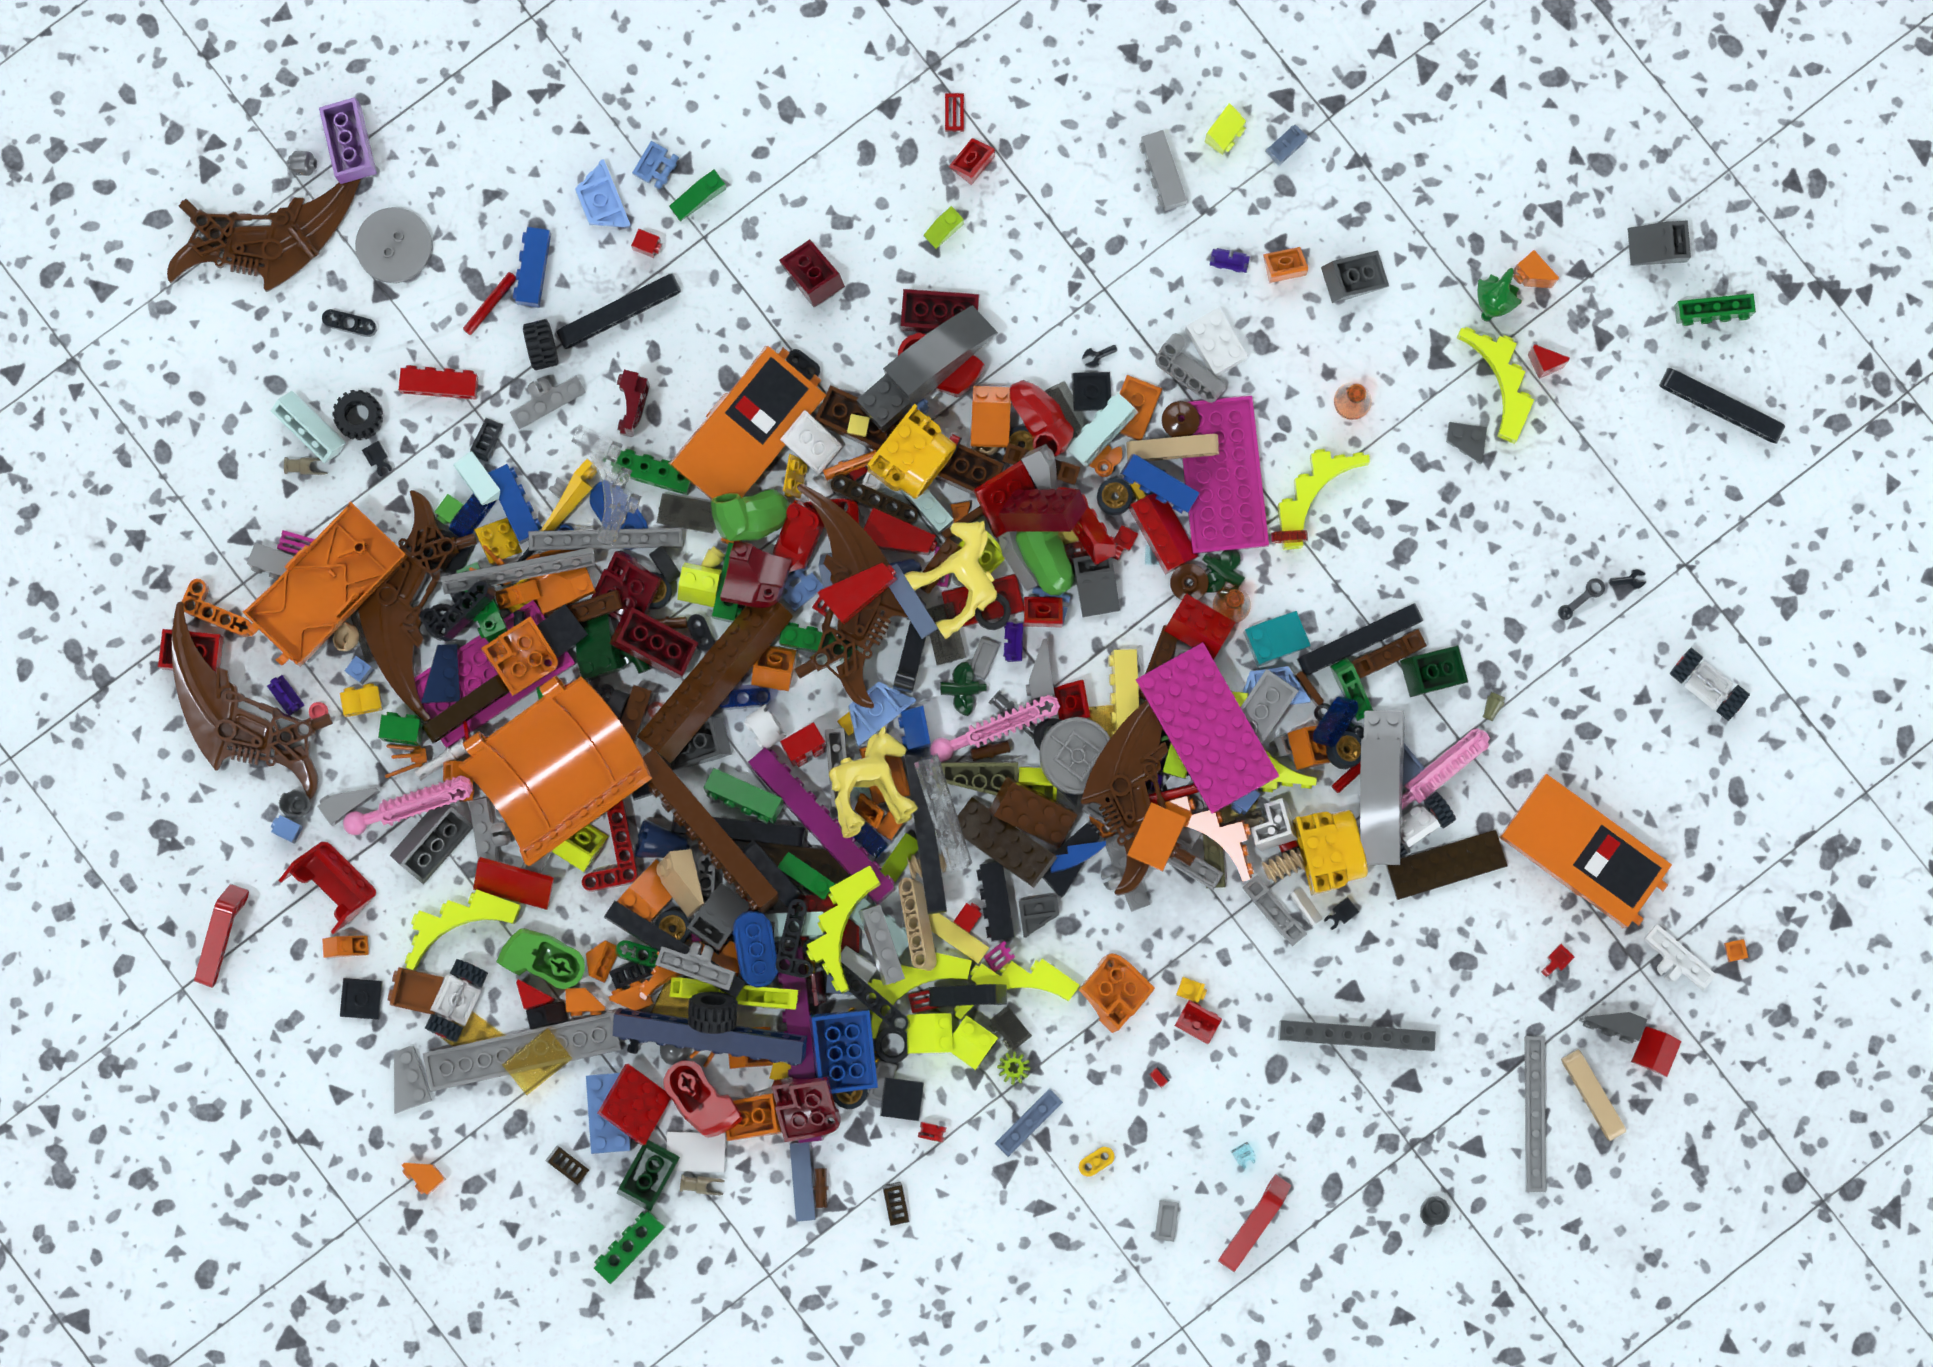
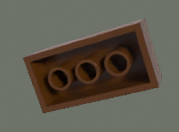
[989,776,1078,848]

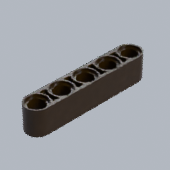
[831,475,918,525]
[422,675,509,743]

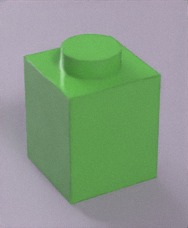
[435,494,465,526]

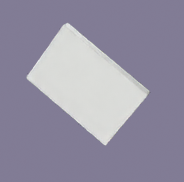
[780,410,843,475]
[667,1132,726,1172]

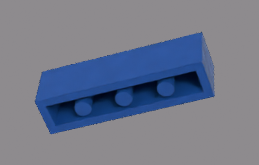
[513,227,551,308]
[1120,454,1199,514]
[488,464,542,544]

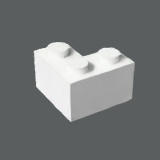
[1251,798,1297,851]

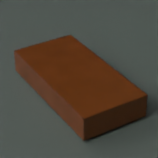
[1295,671,1324,707]

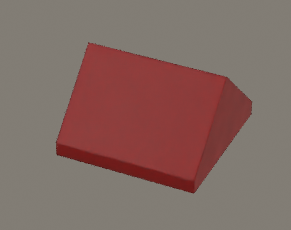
[948,138,995,185]
[1528,344,1570,379]
[1023,597,1063,628]
[1054,680,1091,720]
[516,979,555,1010]
[1631,1026,1682,1077]

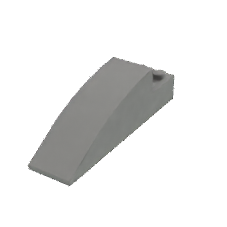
[1360,711,1405,865]

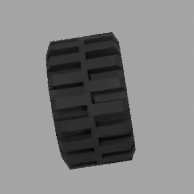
[523,319,558,371]
[332,390,383,441]
[688,992,738,1034]

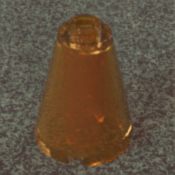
[1334,382,1372,420]
[1213,586,1251,624]

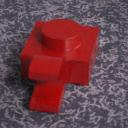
[1112,525,1138,560]
[1541,944,1575,977]

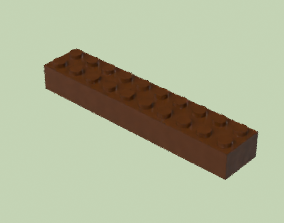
[815,385,1004,496]
[637,602,794,764]
[643,749,779,914]

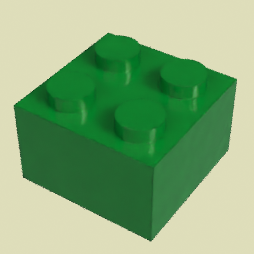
[378,712,424,746]

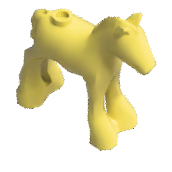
[905,521,997,639]
[829,726,918,838]

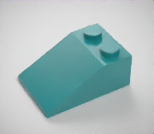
[1243,611,1311,667]

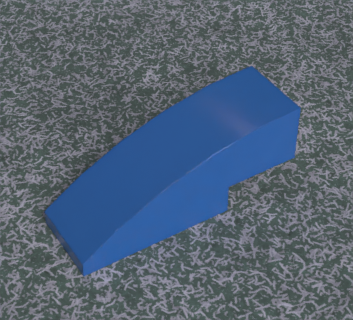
[1050,841,1106,873]

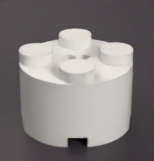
[744,704,787,749]

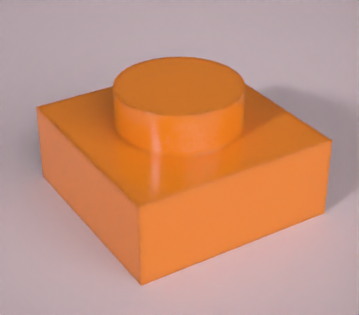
[1724,939,1748,962]

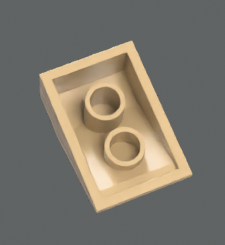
[657,849,704,917]

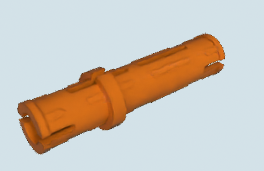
[823,449,877,481]

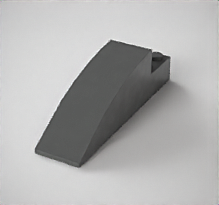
[856,305,998,433]

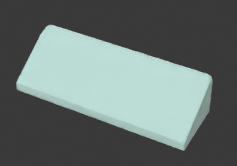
[453,451,500,505]

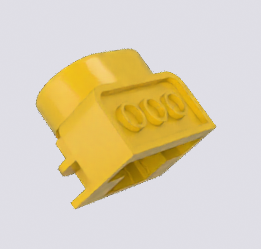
[867,404,956,499]
[1293,810,1368,896]

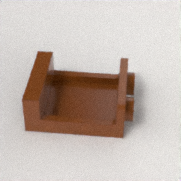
[387,967,445,1015]

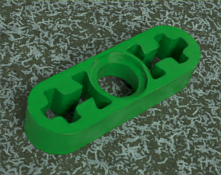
[615,940,658,968]

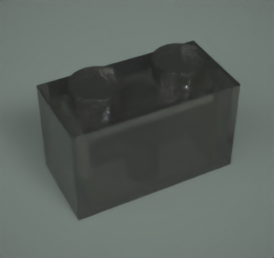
[989,1006,1032,1051]

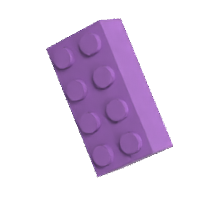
[319,97,377,184]

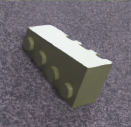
[941,762,1018,796]

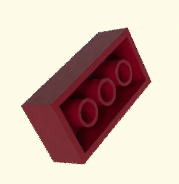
[900,289,979,333]
[998,489,1087,532]
[609,607,698,679]

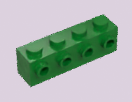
[1674,293,1756,326]
[613,449,691,496]
[456,562,508,643]
[779,622,858,659]
[703,768,784,824]

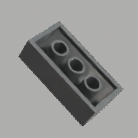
[390,804,473,884]

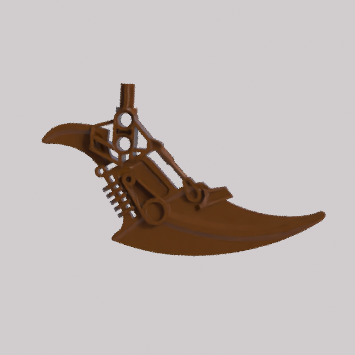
[167,179,360,292]
[794,484,908,709]
[358,490,477,722]
[172,602,333,799]
[1081,700,1196,896]

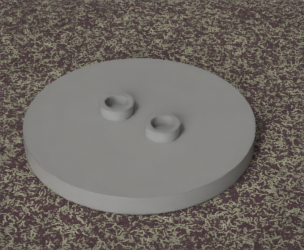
[355,207,432,283]
[1039,717,1110,795]

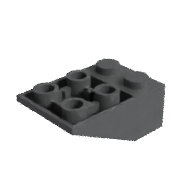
[1627,220,1691,266]
[1072,556,1120,617]
[687,883,750,952]
[1579,1012,1647,1044]

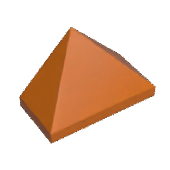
[854,793,884,829]
[586,941,617,983]

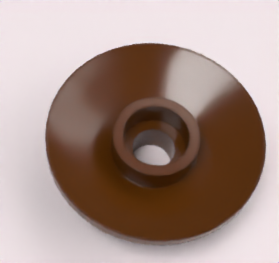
[1161,401,1200,437]
[1170,564,1208,600]

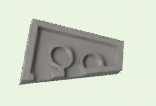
[394,1046,432,1114]

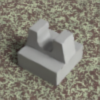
[1269,735,1292,758]

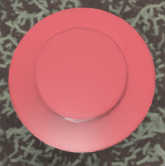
[309,702,328,719]

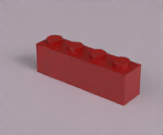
[398,365,479,400]

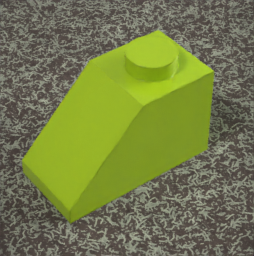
[923,206,964,249]

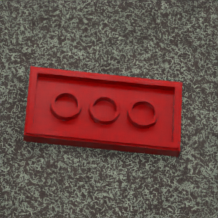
[941,574,1024,627]
[473,857,554,910]

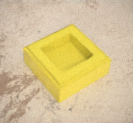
[847,414,870,437]

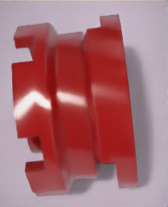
[918,1122,947,1143]

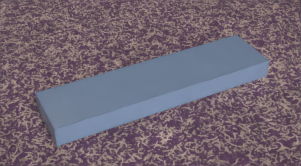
[889,564,938,639]
[994,1088,1063,1157]
[790,1142,816,1222]

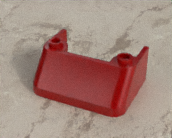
[278,842,376,934]

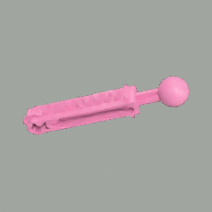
[930,695,1060,762]
[1402,728,1490,810]
[343,776,473,835]

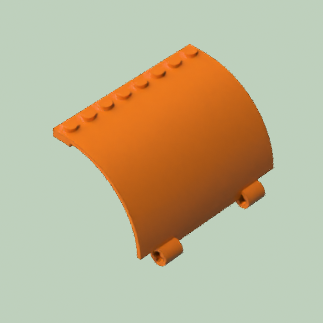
[458,676,652,866]

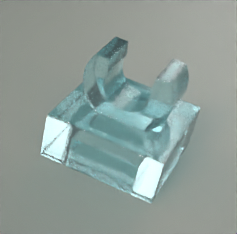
[1231,1142,1256,1169]

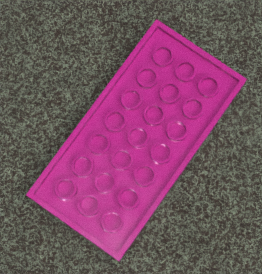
[1178,396,1269,554]
[415,600,575,748]
[1136,642,1279,814]

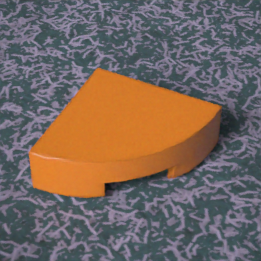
[951,501,970,523]

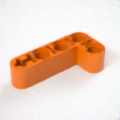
[181,579,252,637]

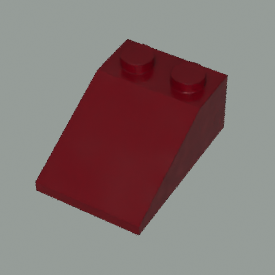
[779,239,845,307]

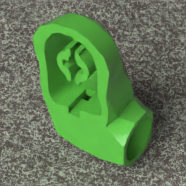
[711,489,790,541]
[1016,532,1075,596]
[496,928,585,989]

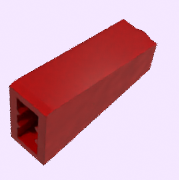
[864,508,938,556]
[817,562,898,624]

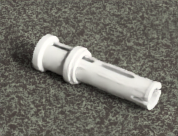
[414,738,468,781]

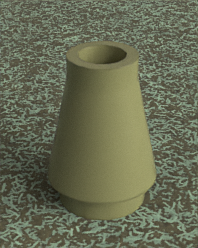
[1482,692,1505,721]

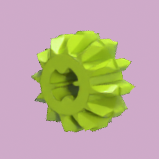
[997,1051,1030,1085]

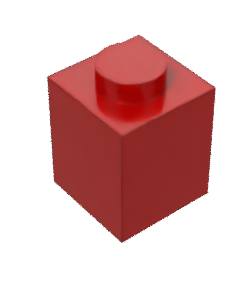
[631,228,662,258]
[953,903,982,933]

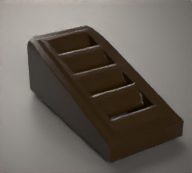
[545,1145,589,1185]
[882,1182,909,1226]

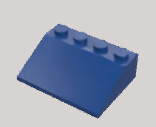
[809,1010,878,1093]

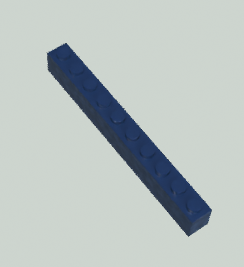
[613,1008,807,1066]

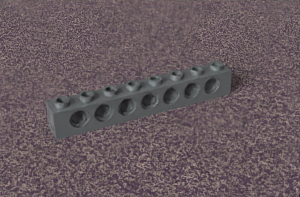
[1278,1020,1436,1052]

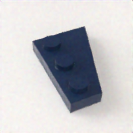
[420,644,460,704]

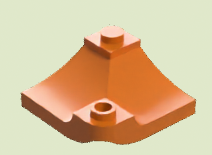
[526,550,596,615]
[481,616,558,696]
[1078,953,1155,1033]

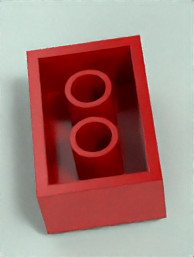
[1164,594,1236,660]
[158,629,224,673]
[780,722,826,768]

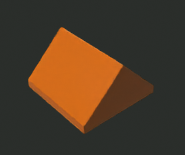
[1263,247,1308,283]

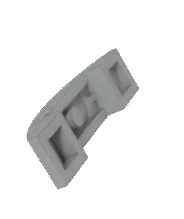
[1242,875,1307,947]

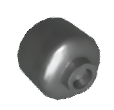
[287,151,317,176]

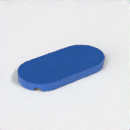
[590,480,648,550]
[733,911,778,987]

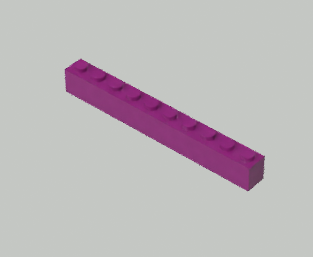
[748,747,895,905]
[777,947,824,1143]

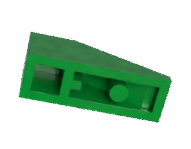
[669,169,726,222]
[1330,658,1373,721]
[778,852,835,901]

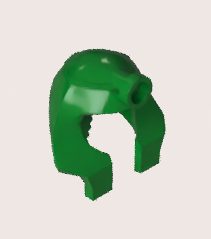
[1477,268,1522,322]

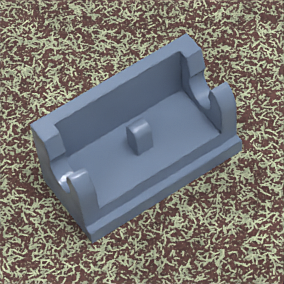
[1265,125,1308,166]

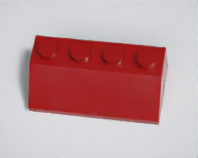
[1056,487,1117,565]
[1129,493,1199,575]

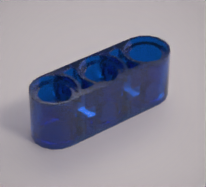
[449,493,496,538]
[718,688,771,710]
[1313,696,1359,747]
[837,810,889,859]

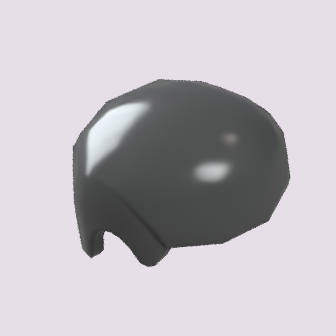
[279,789,311,819]
[660,1044,689,1065]
[1420,1196,1450,1227]

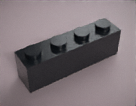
[976,862,1015,942]

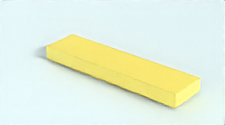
[929,913,989,964]

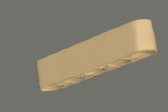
[1126,434,1219,461]
[899,878,937,971]
[1561,1049,1626,1141]

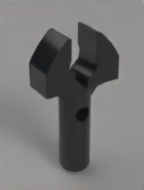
[1082,345,1117,368]
[1609,569,1646,590]

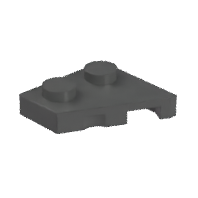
[1446,422,1487,464]
[1018,895,1059,938]

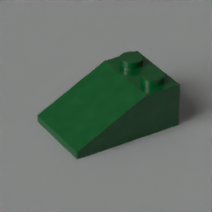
[576,614,625,681]
[1400,646,1468,698]
[617,1140,680,1212]

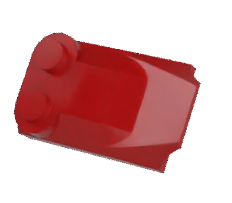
[773,500,824,573]

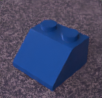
[898,706,931,751]

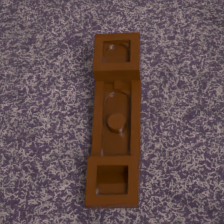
[1002,443,1081,485]
[1351,629,1427,679]

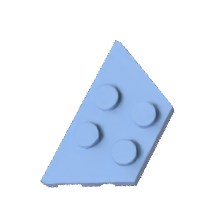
[575,159,631,228]
[1243,666,1311,705]
[848,682,916,747]

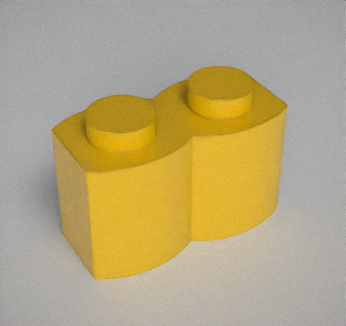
[340,683,383,717]

